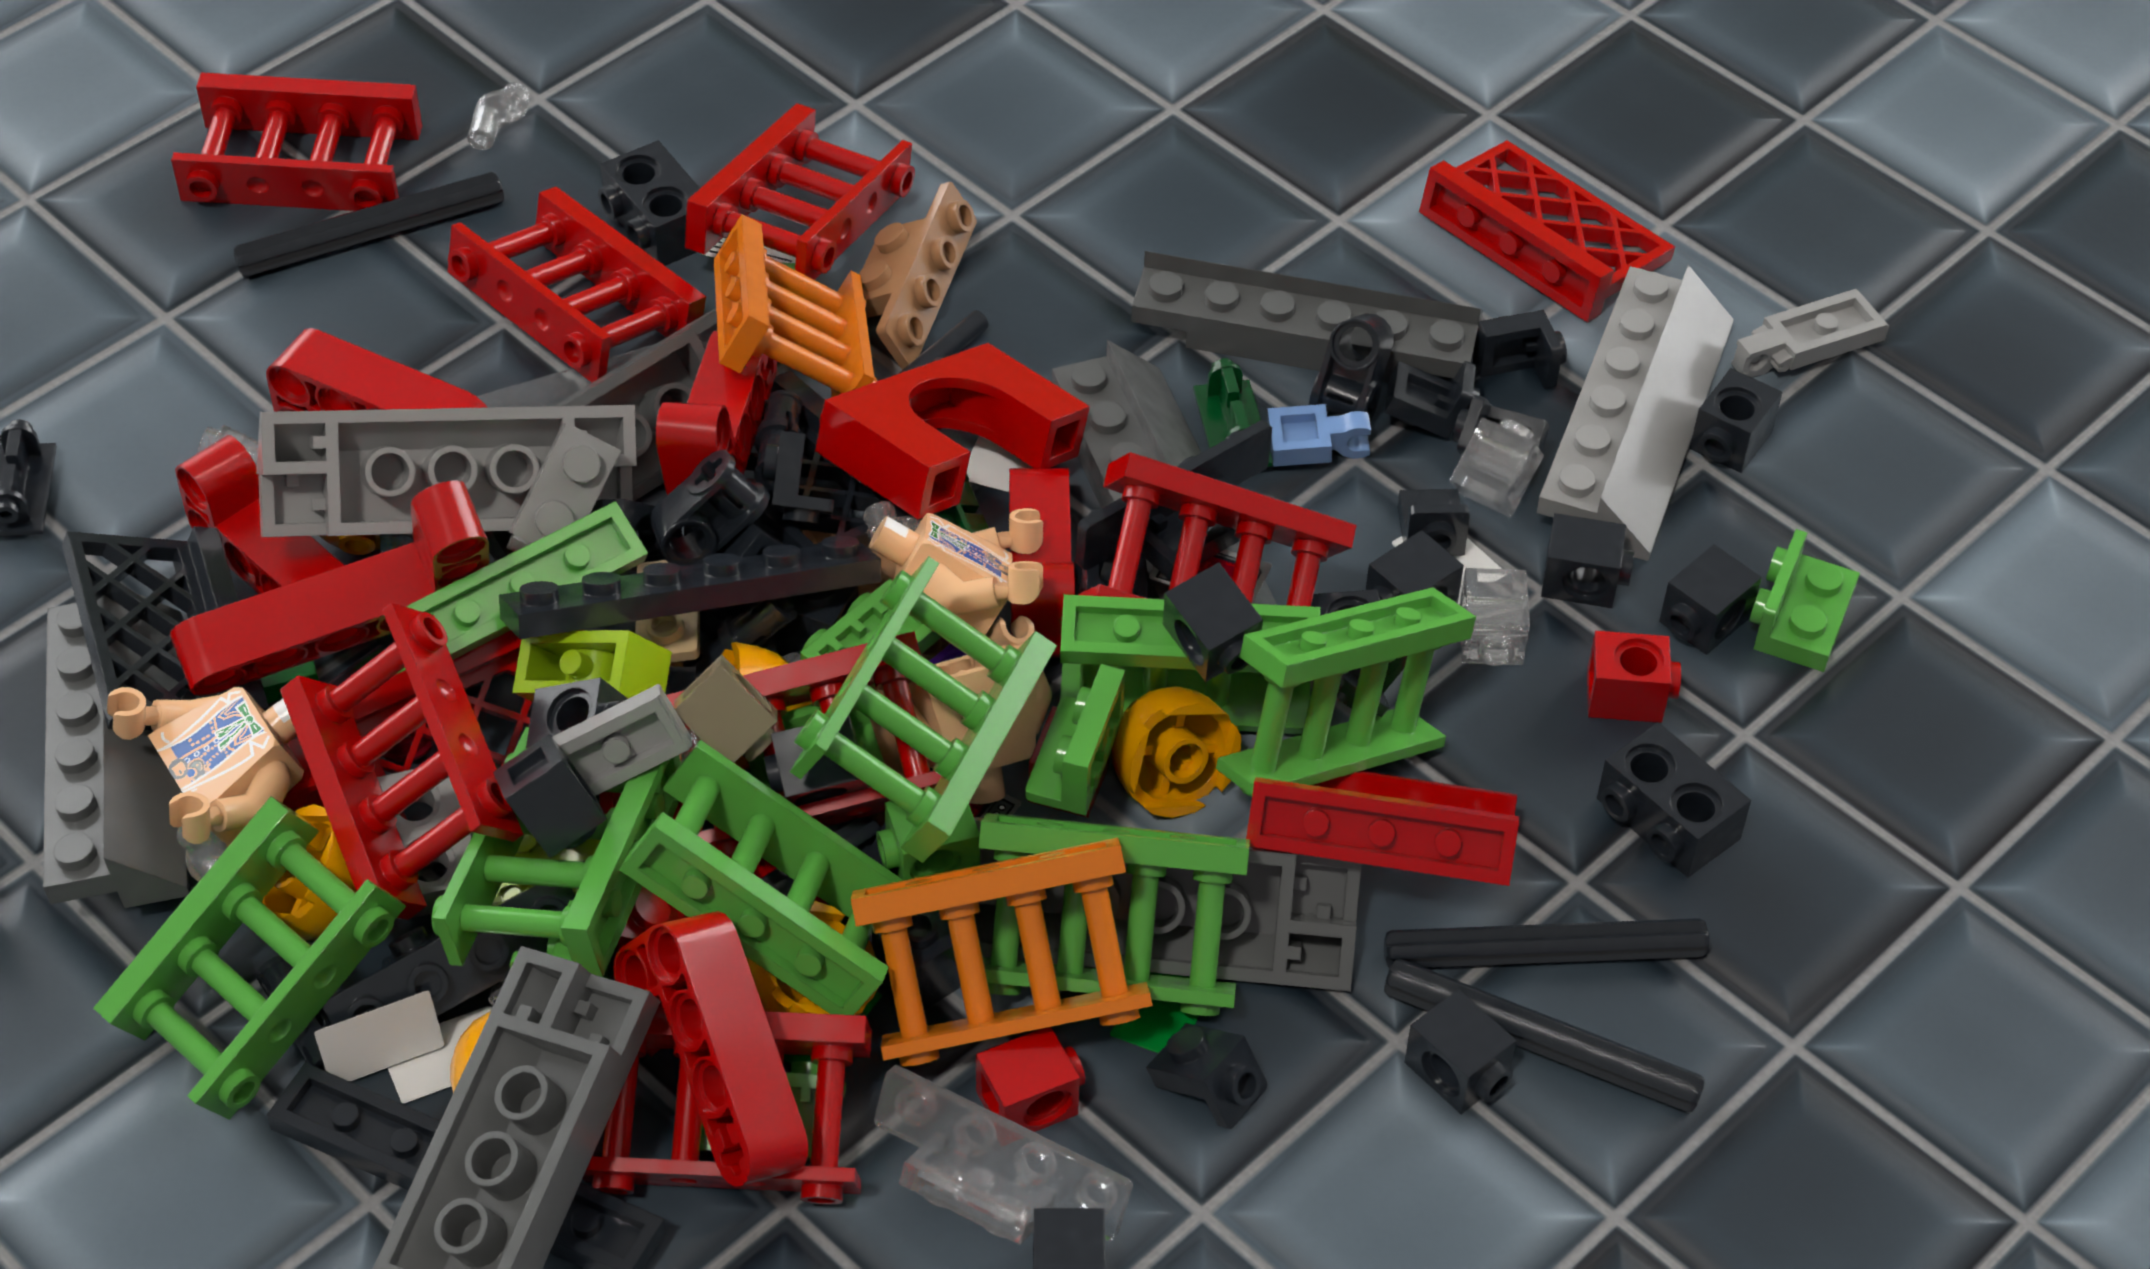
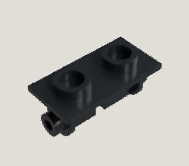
[0,419,57,536]

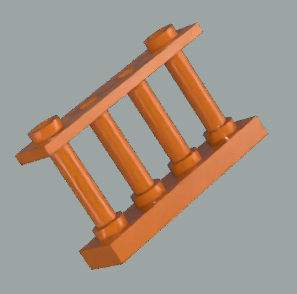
[714,214,877,397]
[851,837,1153,1066]

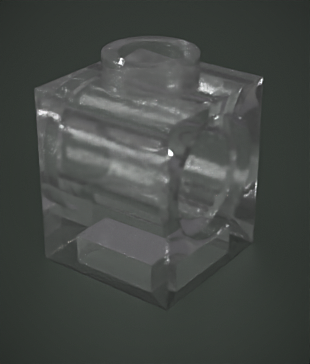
[1450,417,1544,518]
[1459,568,1530,666]

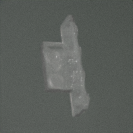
[874,1065,1133,1245]

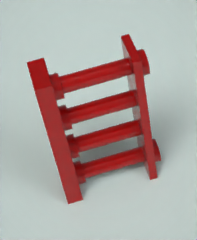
[171,72,423,211]
[685,103,915,280]
[447,186,706,383]
[1078,452,1357,607]
[280,602,524,920]
[666,631,941,858]
[1246,771,1519,886]
[582,1007,872,1204]

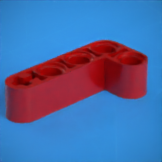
[266,328,488,412]
[656,331,777,495]
[175,435,344,594]
[1009,468,1075,658]
[614,911,808,1187]

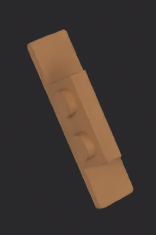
[859,182,977,370]

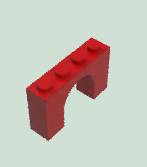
[815,343,1090,520]

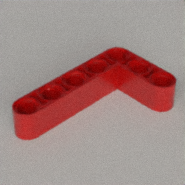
[170,480,489,696]

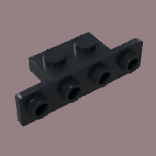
[1076,420,1272,581]
[323,885,575,1025]

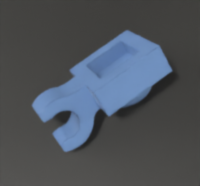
[1267,404,1371,467]

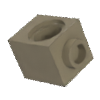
[673,655,777,763]

